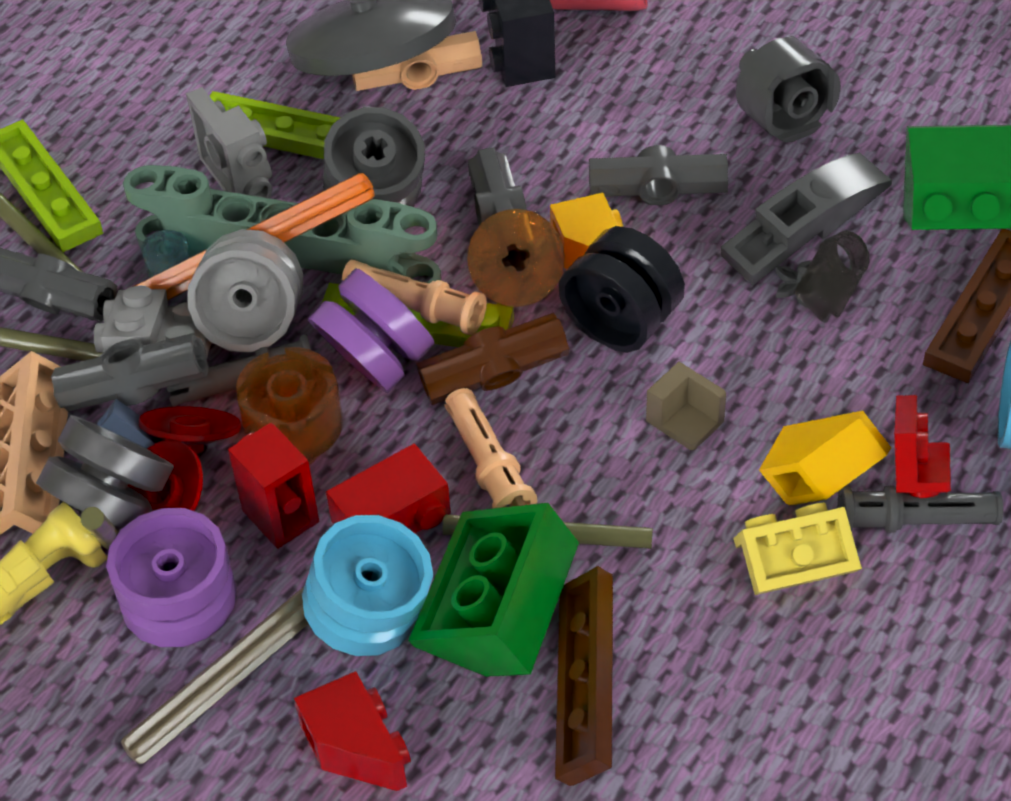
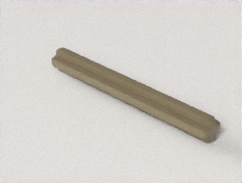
[121,586,309,764]

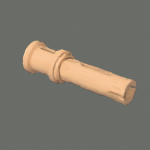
[341,259,487,335]
[444,388,537,509]

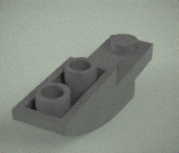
[721,152,892,286]

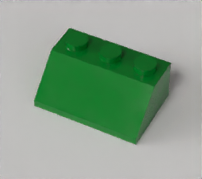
[903,124,1011,230]
[408,503,579,677]

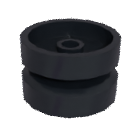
[559,226,685,353]

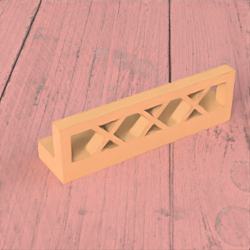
[0,351,68,535]

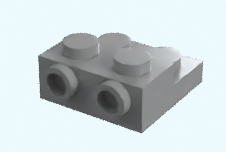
[186,87,273,198]
[94,286,211,358]

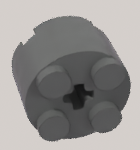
[736,36,841,142]

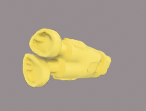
[0,501,107,625]

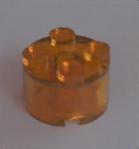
[466,209,565,307]
[237,347,343,465]

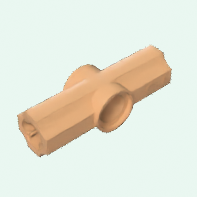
[352,31,483,91]

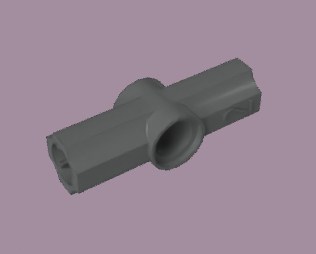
[589,145,728,205]
[468,147,535,273]
[0,248,117,322]
[51,333,209,412]

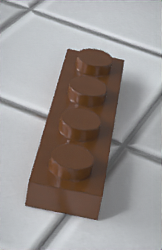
[923,229,1011,384]
[555,566,613,786]

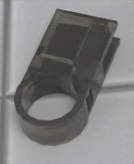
[793,230,870,323]

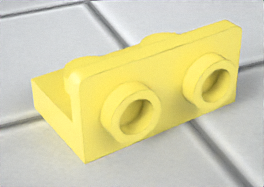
[733,502,862,595]

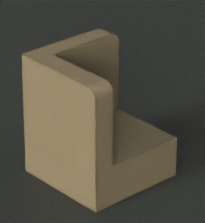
[646,361,726,450]

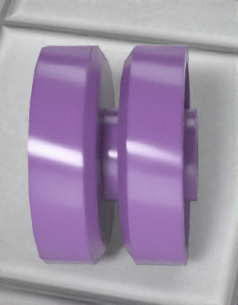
[308,268,435,394]
[106,508,237,647]

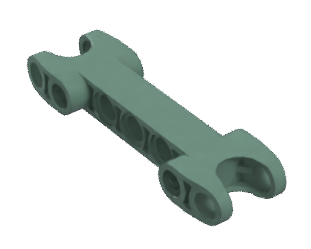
[123,165,442,283]

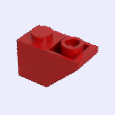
[294,671,411,791]

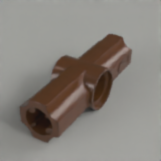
[416,312,570,405]

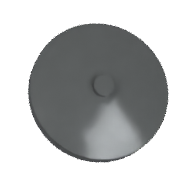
[286,0,456,76]

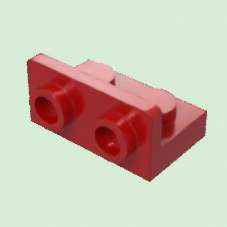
[894,395,951,498]

